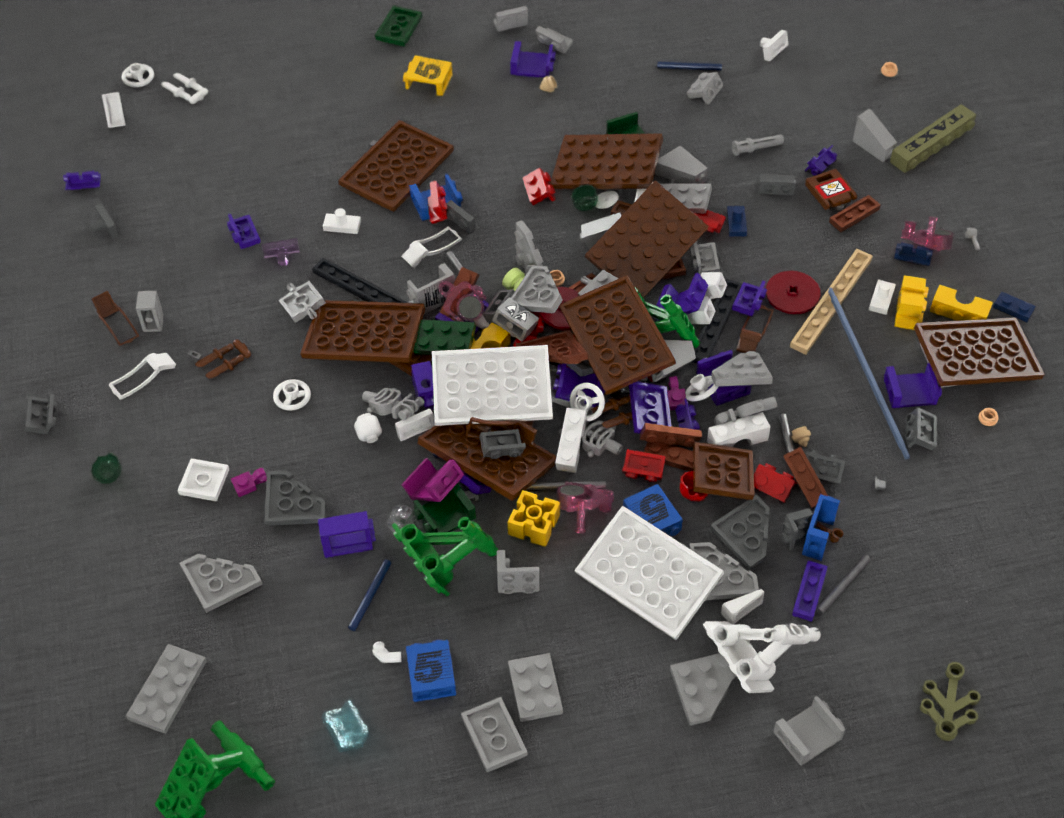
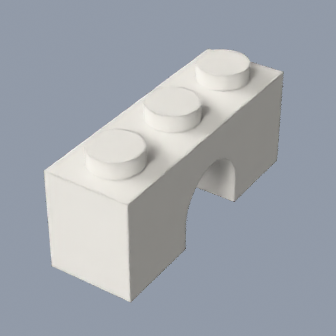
[687,272,727,324]
[555,408,587,473]
[707,412,770,447]

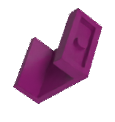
[402,458,464,502]

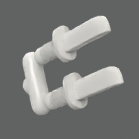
[161,73,208,104]

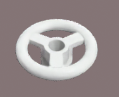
[122,63,154,87]
[685,374,719,402]
[273,379,311,411]
[570,383,605,421]

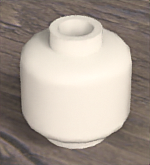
[354,413,382,443]

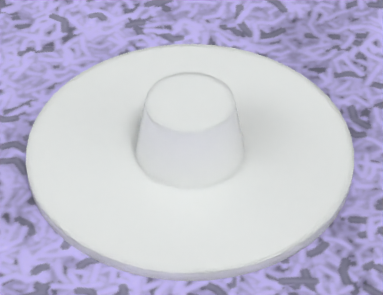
[594,191,619,209]

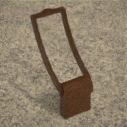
[91,290,139,346]
[736,305,774,353]
[466,417,538,446]

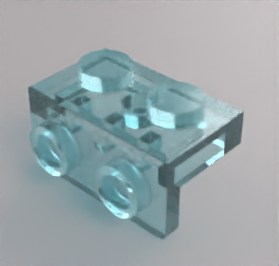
[321,700,369,753]

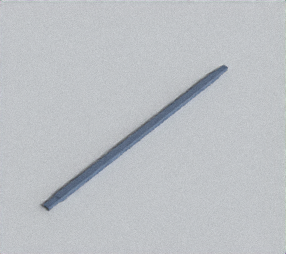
[828,287,910,459]

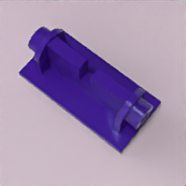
[804,145,837,176]
[63,170,101,190]
[675,399,700,430]

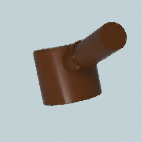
[816,522,844,543]

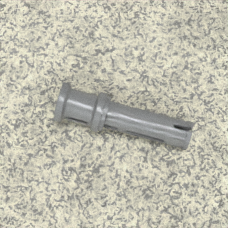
[732,134,784,156]

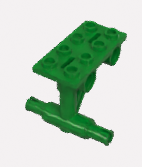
[634,287,700,348]
[392,517,498,596]
[155,720,275,818]

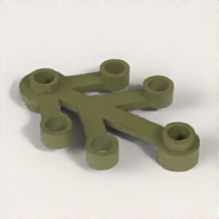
[920,662,981,741]

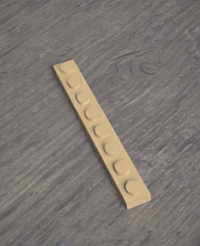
[790,249,873,355]

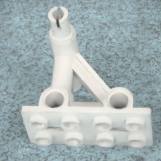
[703,621,821,693]

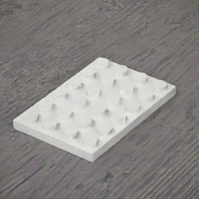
[432,345,553,426]
[574,506,724,640]

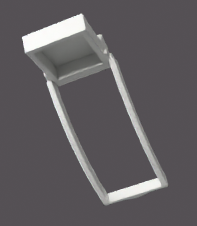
[401,226,462,268]
[109,353,176,400]

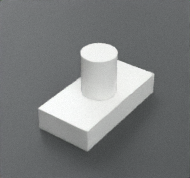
[760,30,788,61]
[102,92,126,128]
[323,208,361,234]
[869,280,896,315]
[395,409,435,441]

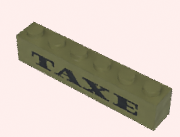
[890,104,976,173]

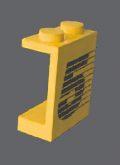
[403,56,453,96]

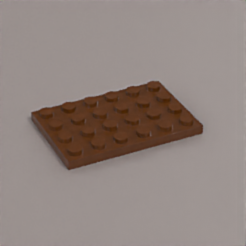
[338,120,454,212]
[550,134,663,189]
[584,180,709,299]
[559,275,676,395]
[300,300,425,363]
[914,318,1045,386]
[417,424,557,501]

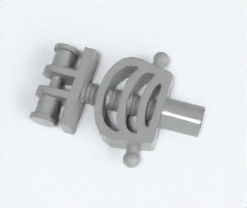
[362,388,424,420]
[714,396,777,425]
[559,413,623,457]

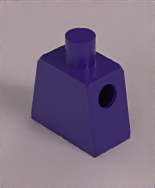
[411,361,434,410]

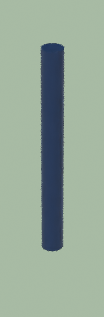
[657,61,722,71]
[348,559,392,631]

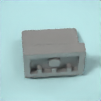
[497,550,539,594]

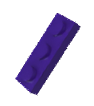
[792,561,828,622]

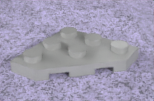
[514,220,543,274]
[511,265,563,313]
[711,351,773,386]
[689,542,759,600]
[179,554,263,613]
[670,653,736,726]

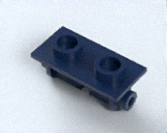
[894,242,933,266]

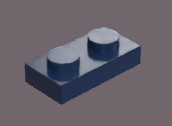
[993,292,1036,322]

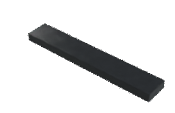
[312,258,408,303]
[691,279,742,363]

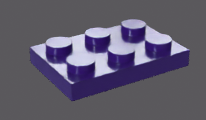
[629,382,672,434]

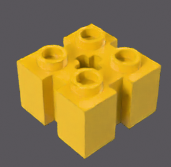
[894,275,929,330]
[508,490,560,547]

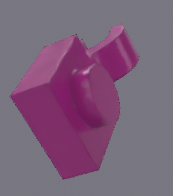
[667,376,686,411]
[231,468,267,497]

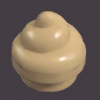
[540,76,557,93]
[791,426,811,447]

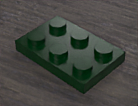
[375,5,422,47]
[413,319,476,355]

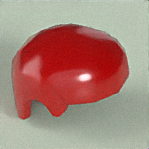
[679,471,708,502]

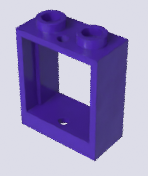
[318,511,376,558]

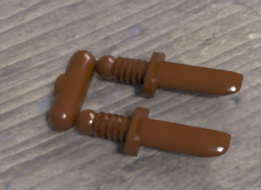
[195,339,251,379]
[591,394,633,428]

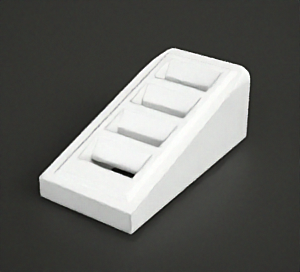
[721,589,764,625]

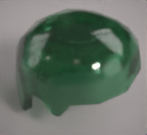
[571,184,598,212]
[91,453,122,484]

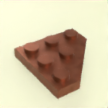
[516,330,588,364]

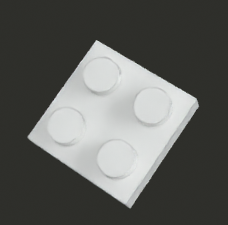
[178,458,229,501]

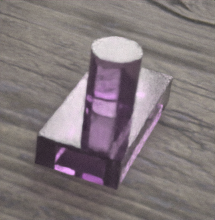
[262,238,300,266]

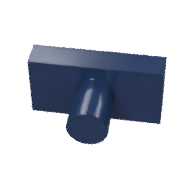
[727,206,747,237]

